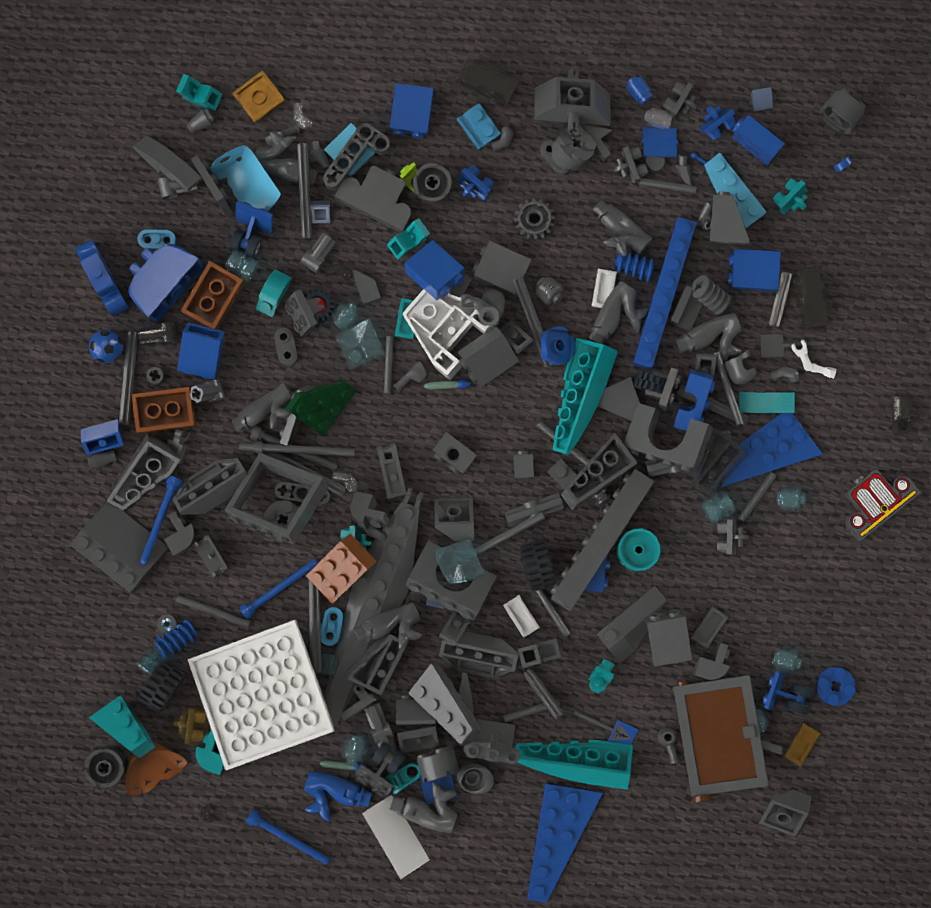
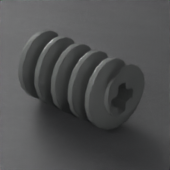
[692,275,732,315]

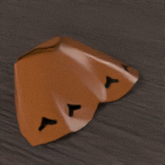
[126,742,187,796]

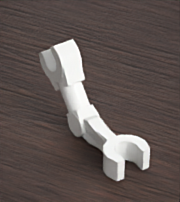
[792,339,837,378]

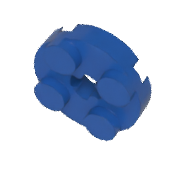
[541,326,575,365]
[816,667,855,706]

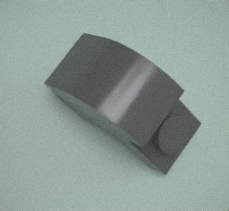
[350,491,390,530]
[164,511,194,558]
[518,638,562,668]
[693,643,730,680]

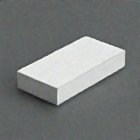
[591,269,617,308]
[503,595,540,638]

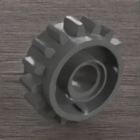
[514,198,555,241]

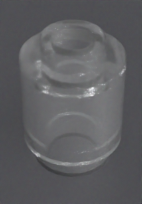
[644,107,673,130]

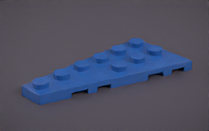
[696,413,823,492]
[527,783,603,903]

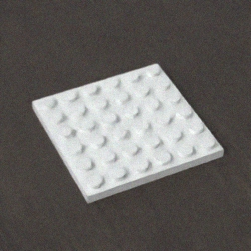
[188,620,335,770]

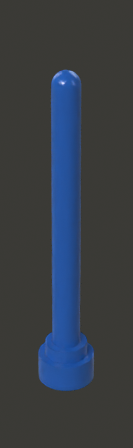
[140,476,183,565]
[239,559,319,620]
[245,809,330,864]

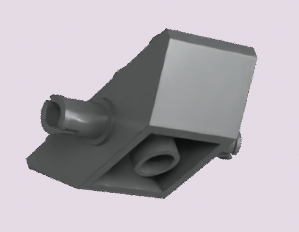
[534,69,611,136]

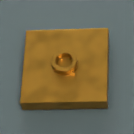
[232,70,286,124]

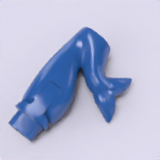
[304,771,372,822]

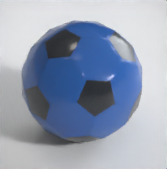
[89,329,123,363]

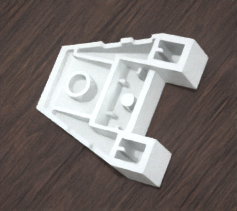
[402,289,500,380]

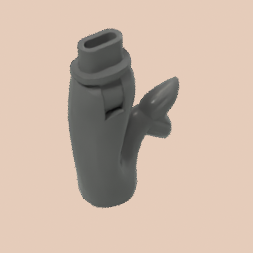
[255,131,318,186]
[593,200,653,256]
[588,282,649,344]
[460,288,505,326]
[675,313,742,363]
[232,382,293,432]
[353,602,422,649]
[390,781,457,833]

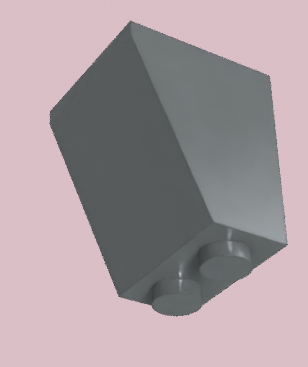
[710,191,751,246]

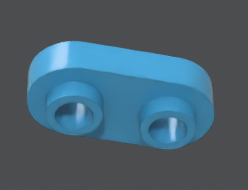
[137,229,177,250]
[321,607,344,646]

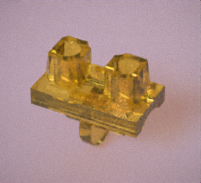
[174,707,206,744]

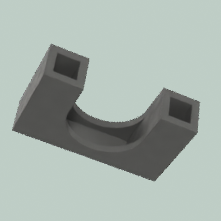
[624,403,713,473]
[406,541,497,620]

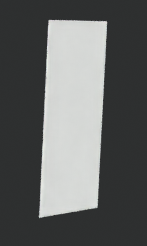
[362,795,429,879]

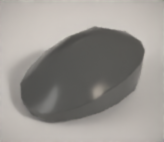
[457,764,494,794]

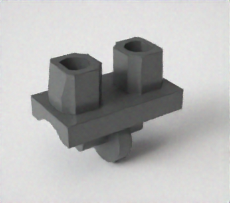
[663,81,697,118]
[614,146,648,183]
[717,520,749,555]

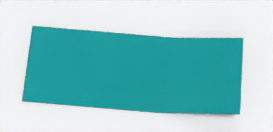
[739,392,795,413]

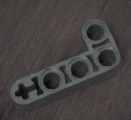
[323,123,390,190]

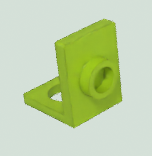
[400,162,430,195]

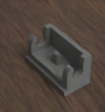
[194,535,230,578]
[397,725,439,753]

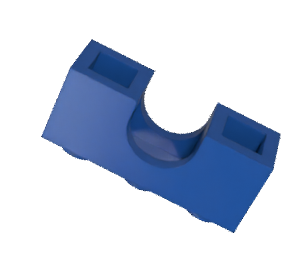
[674,369,715,431]

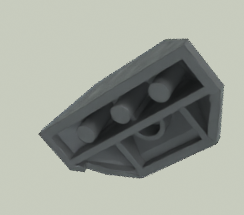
[172,458,246,515]
[439,631,519,678]

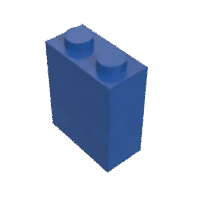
[389,83,434,139]
[732,115,785,165]
[405,240,465,301]
[727,249,781,292]
[177,323,225,380]

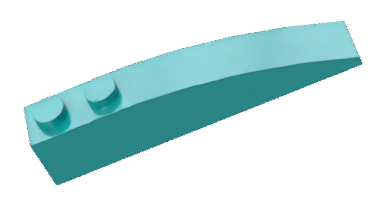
[553,338,618,455]
[515,740,633,790]

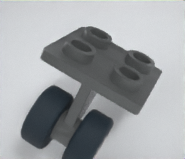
[354,742,405,797]

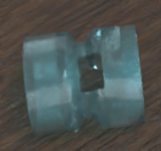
[224,249,260,283]
[700,491,736,525]

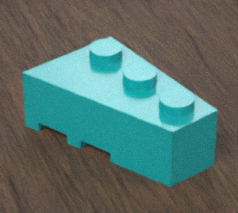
[89,695,156,758]

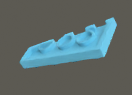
[704,153,766,228]

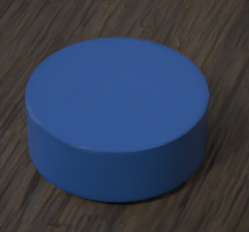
[833,156,852,173]

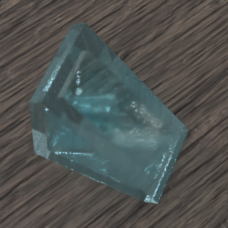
[135,640,170,675]

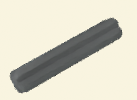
[769,272,792,328]
[524,668,563,719]

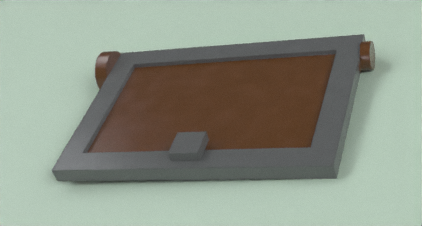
[673,675,769,802]

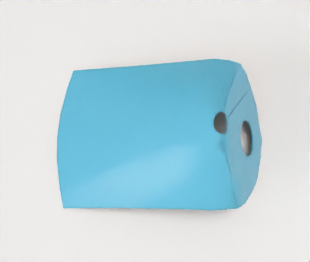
[211,145,281,211]

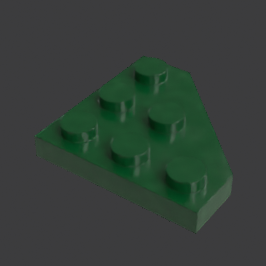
[285,379,357,437]

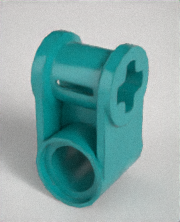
[384,762,421,794]

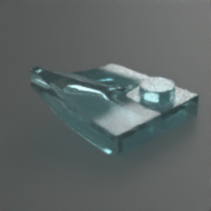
[335,319,385,370]
[433,539,484,584]

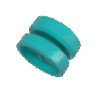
[616,529,660,571]

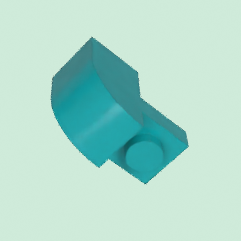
[176,74,222,111]
[387,218,430,260]
[256,269,292,317]
[196,730,224,775]

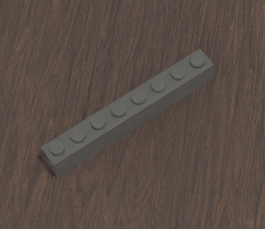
[551,469,654,612]

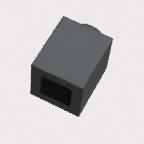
[513,451,534,479]

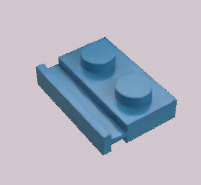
[457,103,501,151]

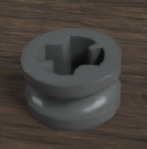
[146,367,165,385]
[591,488,610,505]

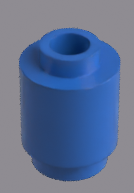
[626,76,653,105]

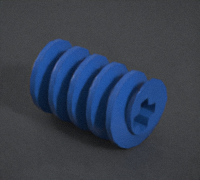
[612,251,655,283]
[154,620,198,660]

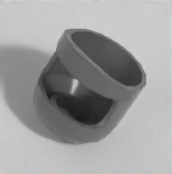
[724,349,756,385]

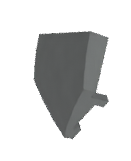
[598,376,640,421]

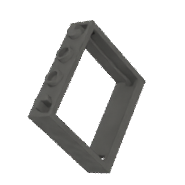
[225,453,329,545]

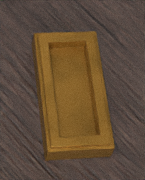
[784,723,821,766]

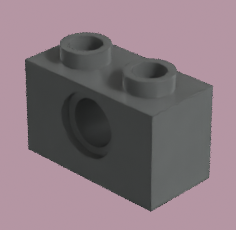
[432,432,477,475]

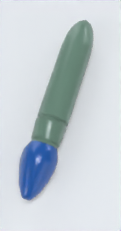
[424,380,471,389]
[320,760,367,771]

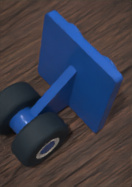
[229,201,273,258]
[763,671,814,715]

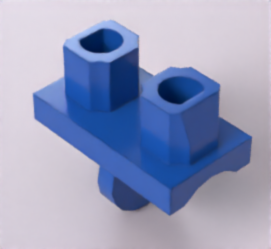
[699,106,736,140]
[457,165,494,201]

